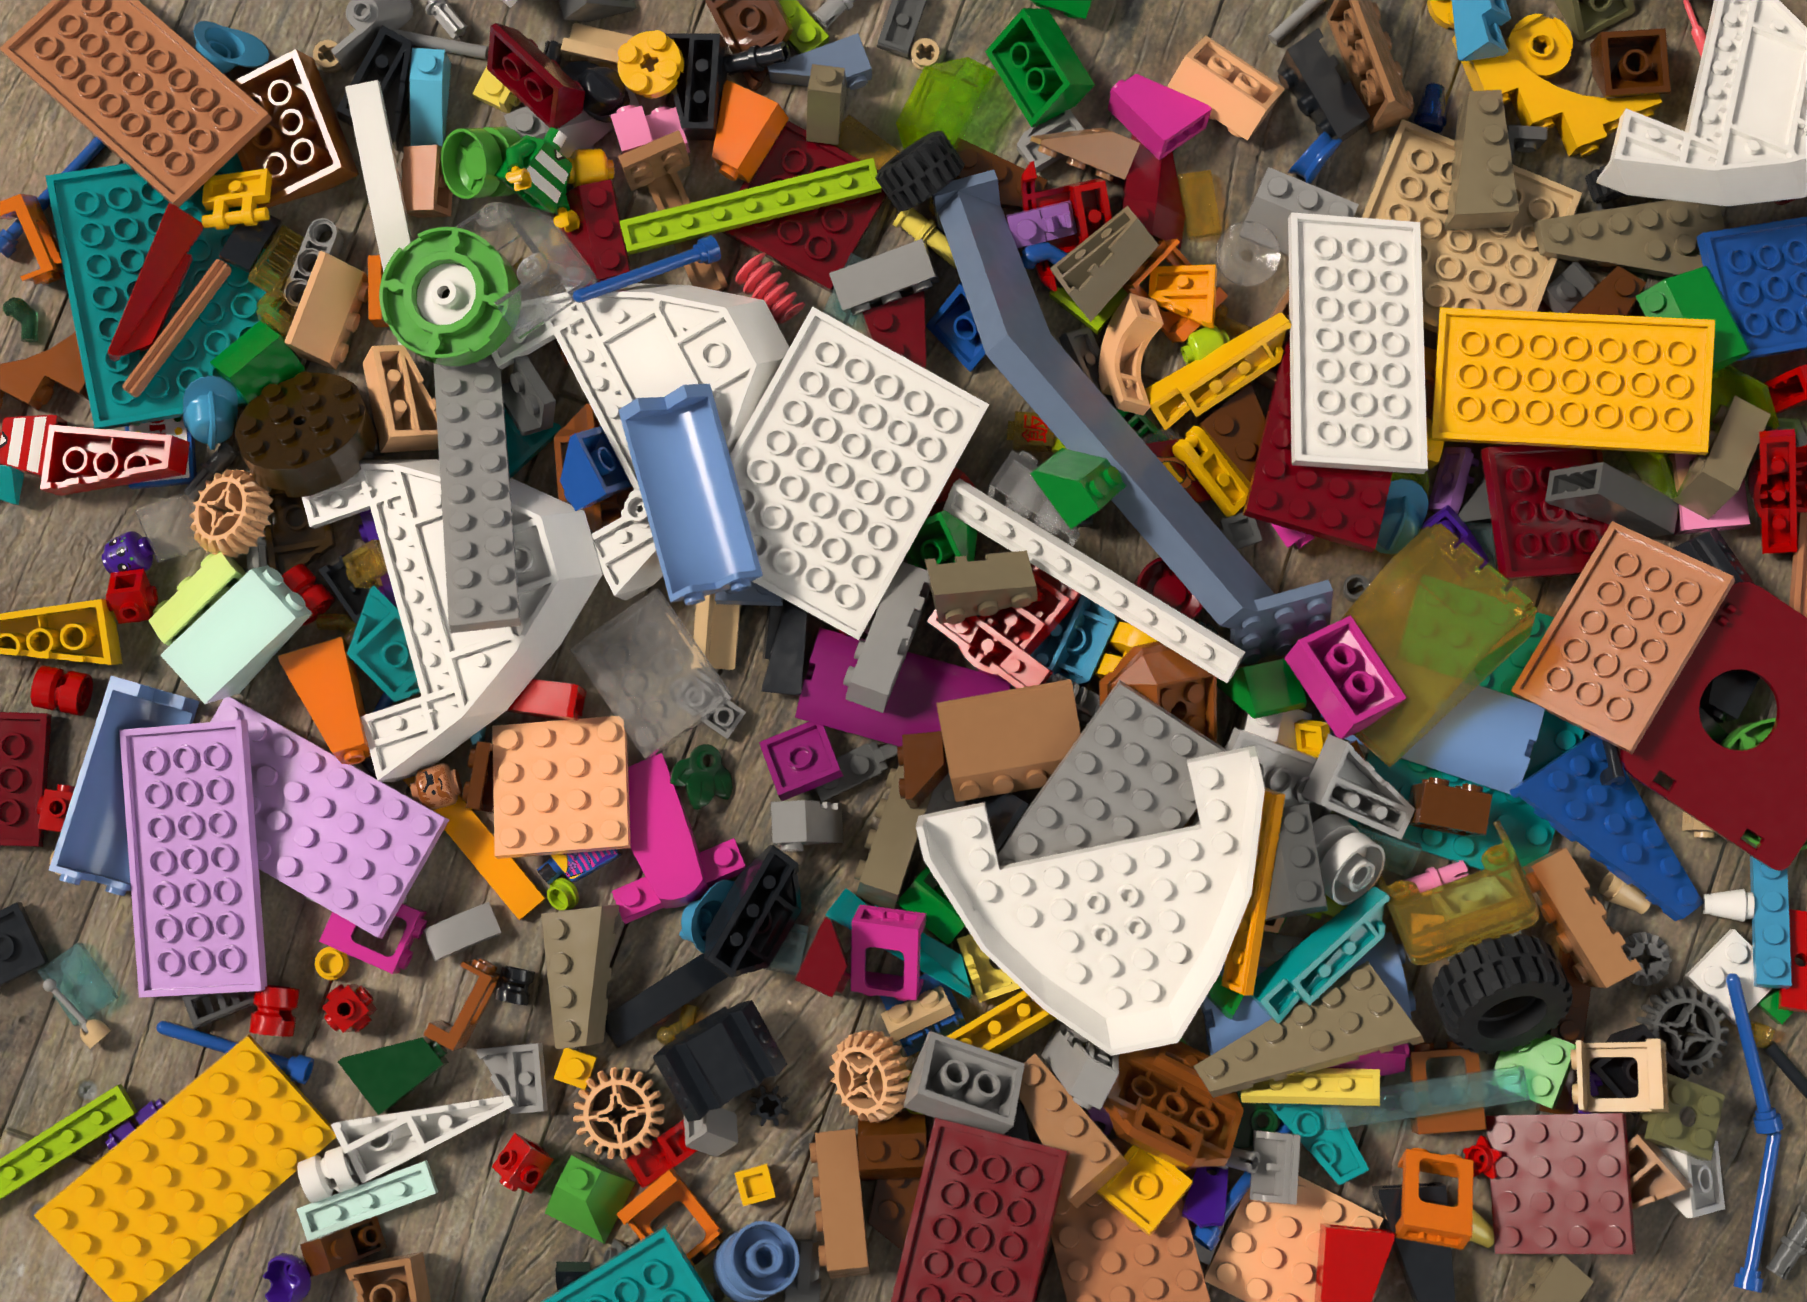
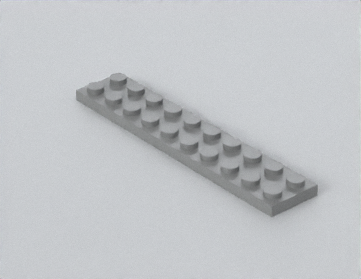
[434,354,521,633]

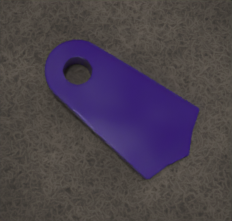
[1182,1166,1228,1228]

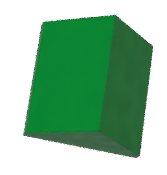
[210,320,305,404]
[905,510,977,590]
[1217,659,1307,719]

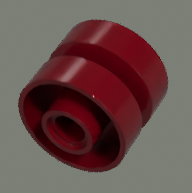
[1134,557,1203,619]

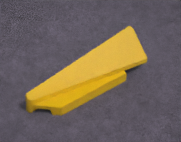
[1145,313,1291,430]

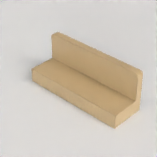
[561,23,658,72]
[691,594,741,670]

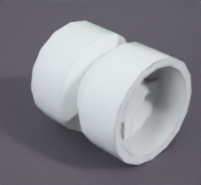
[297,1146,360,1203]

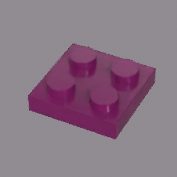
[759,722,843,801]

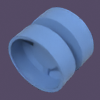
[713,1221,799,1302]

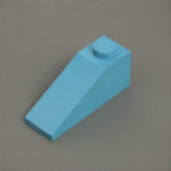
[409,48,451,147]

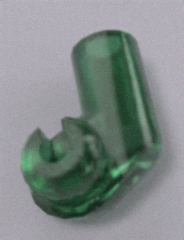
[3,297,38,343]

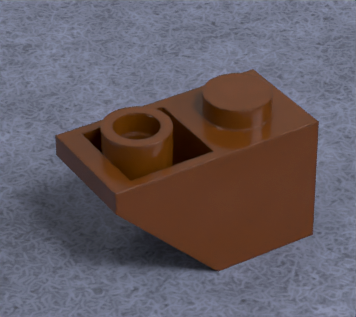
[897,731,949,809]
[300,1216,387,1277]

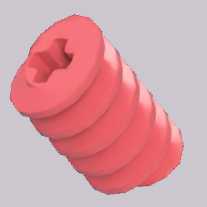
[735,253,805,324]

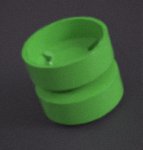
[441,126,521,199]

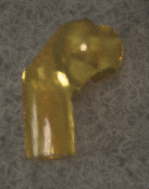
[657,1004,699,1045]

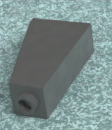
[1545,462,1679,537]

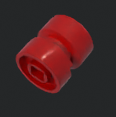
[282,563,335,626]
[30,665,93,716]
[249,985,300,1037]

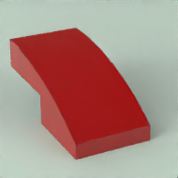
[624,1119,697,1189]

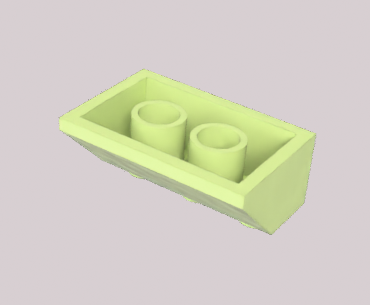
[148,551,246,646]

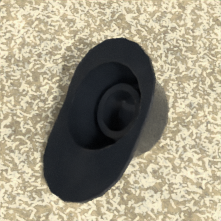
[562,61,630,123]

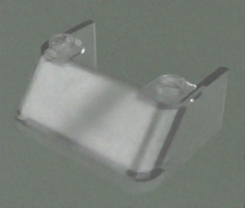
[455,202,597,340]

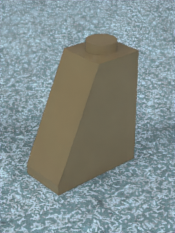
[806,64,847,145]

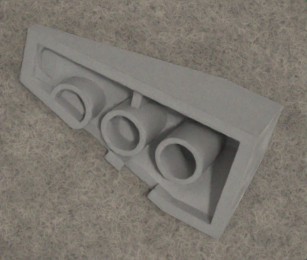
[504,84,640,158]

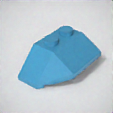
[1031,595,1118,686]

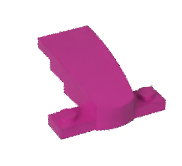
[611,753,746,924]

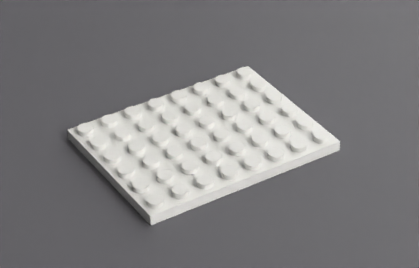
[730,307,989,640]

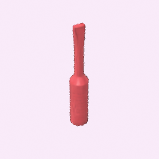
[1683,0,1706,58]

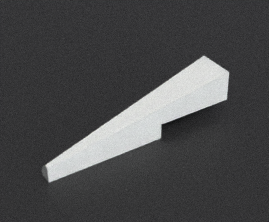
[331,1095,515,1184]

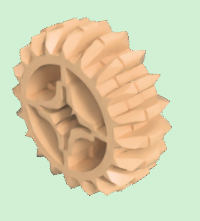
[189,469,274,558]
[829,1030,912,1123]
[573,1067,665,1159]

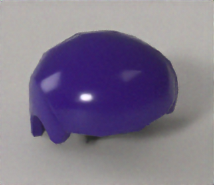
[263,1253,311,1302]

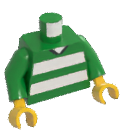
[495,127,580,232]

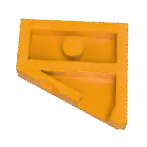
[1148,264,1217,328]

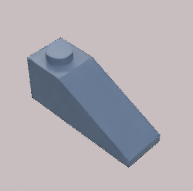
[767,33,872,90]

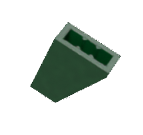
[338,1036,449,1115]

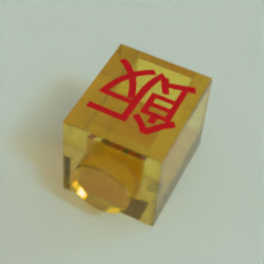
[1007,411,1054,452]

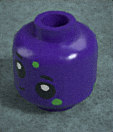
[102,531,155,574]

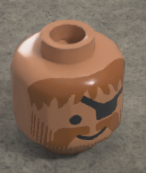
[410,763,463,810]

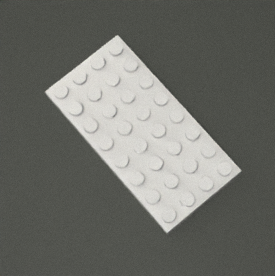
[1288,212,1428,474]

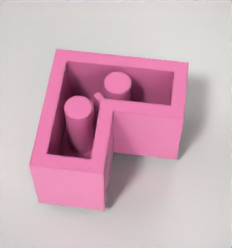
[611,105,690,154]

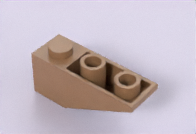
[1030,128,1140,182]

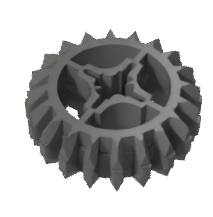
[1636,986,1729,1076]

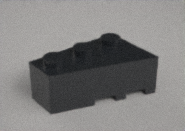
[336,25,413,150]
[1277,28,1370,142]
[664,33,729,141]

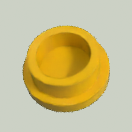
[315,946,349,980]

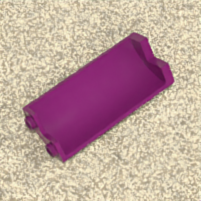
[795,628,1011,746]

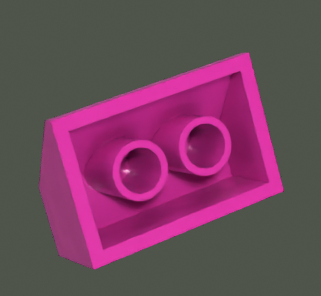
[1284,615,1407,740]

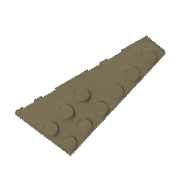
[1533,200,1725,278]
[1193,961,1424,1098]

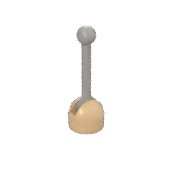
[43,978,111,1049]

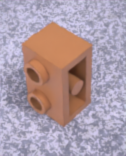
[401,145,453,218]

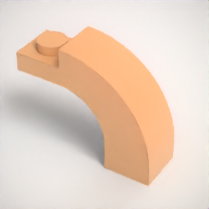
[1099,293,1164,416]

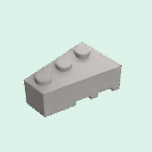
[829,239,940,316]
[1041,1020,1119,1110]

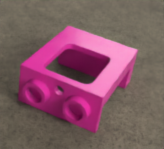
[319,903,427,974]
[851,904,926,1001]

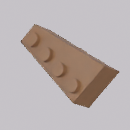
[1523,848,1642,988]

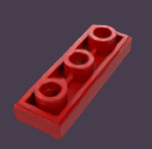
[1778,909,1807,1013]

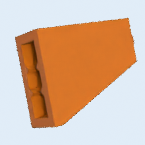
[712,80,789,183]

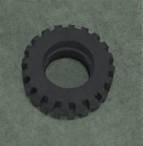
[1432,934,1573,1054]

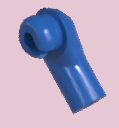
[1021,242,1067,269]

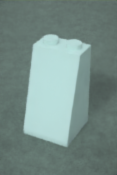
[161,565,312,704]

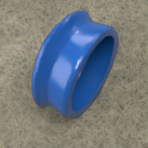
[1288,131,1342,184]

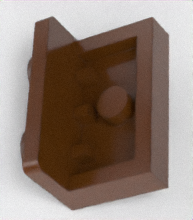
[462,741,494,813]

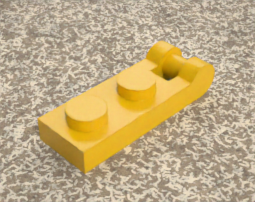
[1172,426,1249,518]

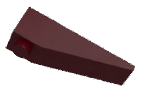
[1121,133,1185,250]

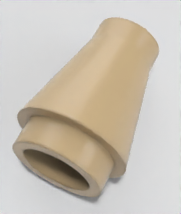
[1599,872,1651,914]

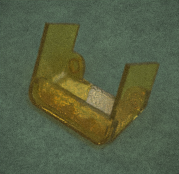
[1377,820,1539,965]

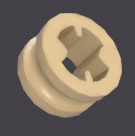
[911,38,940,71]
[313,40,342,73]

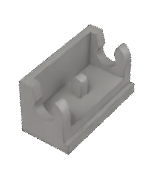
[1250,1130,1301,1205]

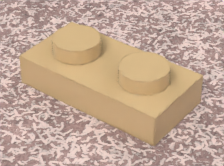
[881,985,955,1043]

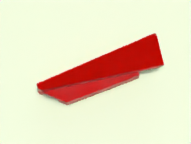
[108,203,204,361]

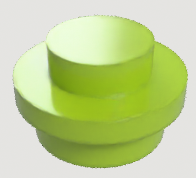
[547,878,579,911]

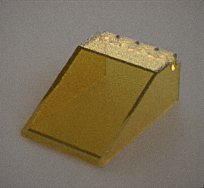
[1302,523,1537,767]

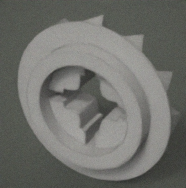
[1623,932,1672,986]

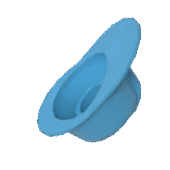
[193,21,269,73]
[183,376,238,450]
[1375,479,1429,554]
[679,880,734,953]

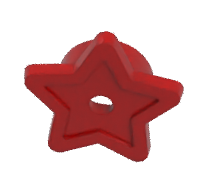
[1463,1135,1502,1179]

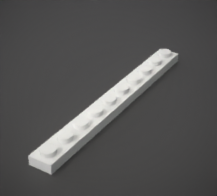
[943,478,1245,683]

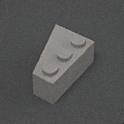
[1301,734,1415,840]
[771,800,844,852]

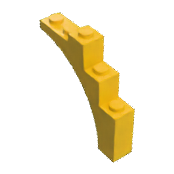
[1452,35,1663,157]

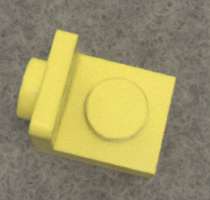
[472,66,521,114]

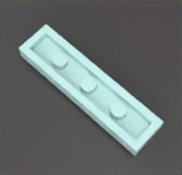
[297,1160,438,1241]

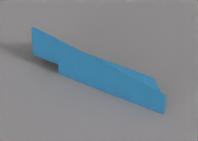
[1452,0,1511,61]

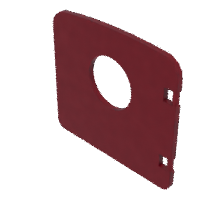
[1620,582,1807,870]

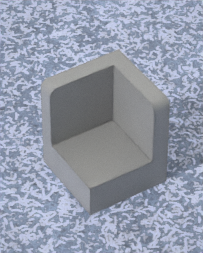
[684,1108,738,1157]

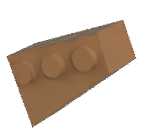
[1628,1133,1693,1210]

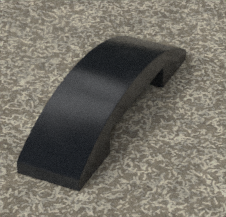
[605,953,729,1048]

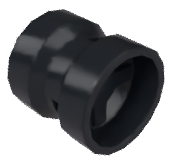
[495,966,535,1006]

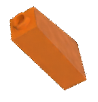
[278,637,371,765]

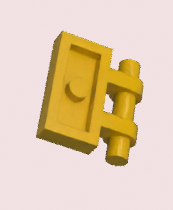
[201,168,272,230]

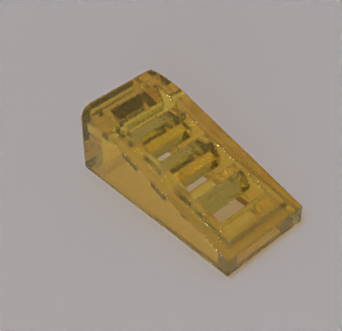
[248,225,304,297]

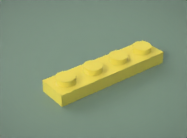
[1241,1068,1380,1106]

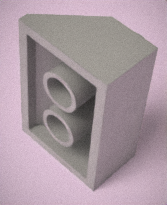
[1238,167,1359,257]
[904,1031,1025,1135]

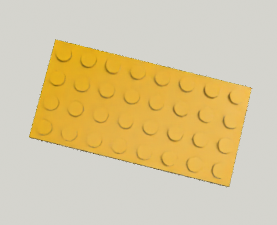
[1431,307,1715,455]
[34,1034,336,1302]

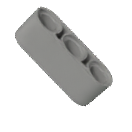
[284,218,344,311]

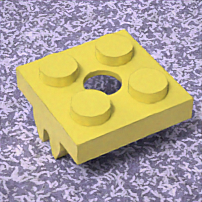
[957,934,1021,1003]

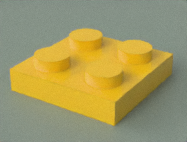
[1096,1145,1193,1237]

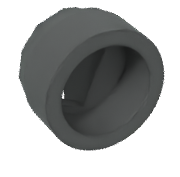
[1343,574,1370,603]

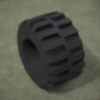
[875,131,965,211]

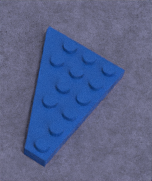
[1509,734,1704,921]

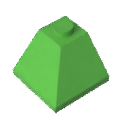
[545,1151,636,1244]

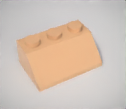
[1167,35,1285,141]
[284,251,368,370]

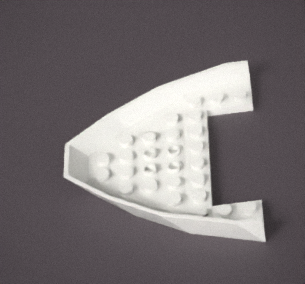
[1597,0,1807,207]
[491,283,790,601]
[302,459,603,783]
[916,745,1265,1056]

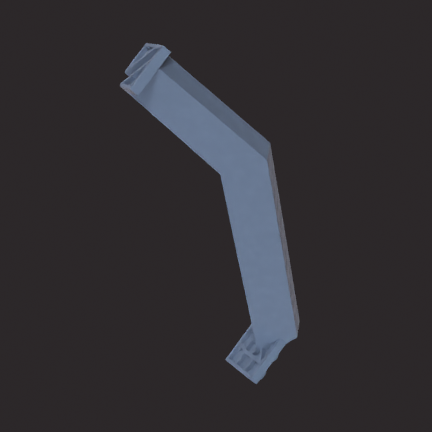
[932,170,1333,665]

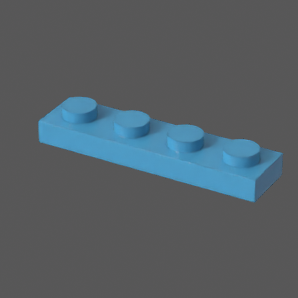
[1750,855,1792,989]

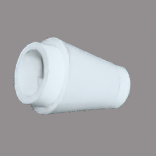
[1702,889,1755,922]

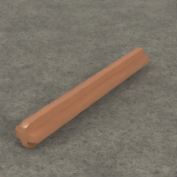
[123,259,231,398]

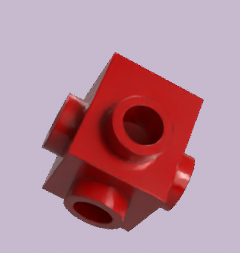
[106,568,158,624]
[37,784,75,832]
[322,984,378,1033]
[492,1133,554,1194]

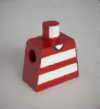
[0,415,68,478]

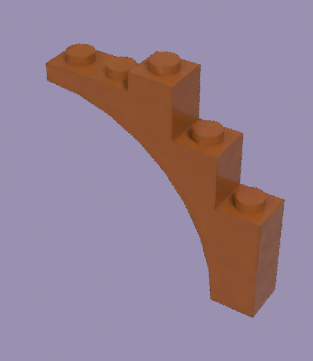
[0,331,89,411]

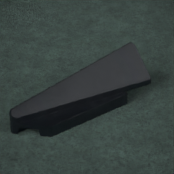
[761,599,807,695]

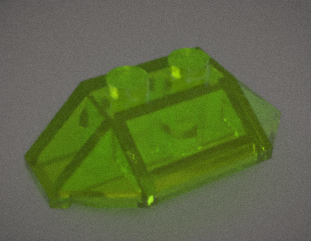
[896,57,996,149]

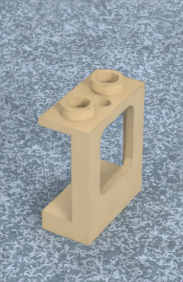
[1571,1039,1669,1113]

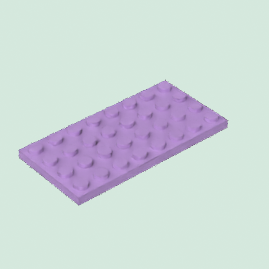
[210,696,449,939]
[119,719,267,998]

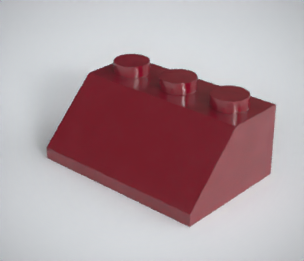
[487,23,585,129]
[554,179,631,289]
[795,917,851,998]

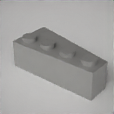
[843,562,930,713]

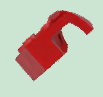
[1021,161,1112,292]

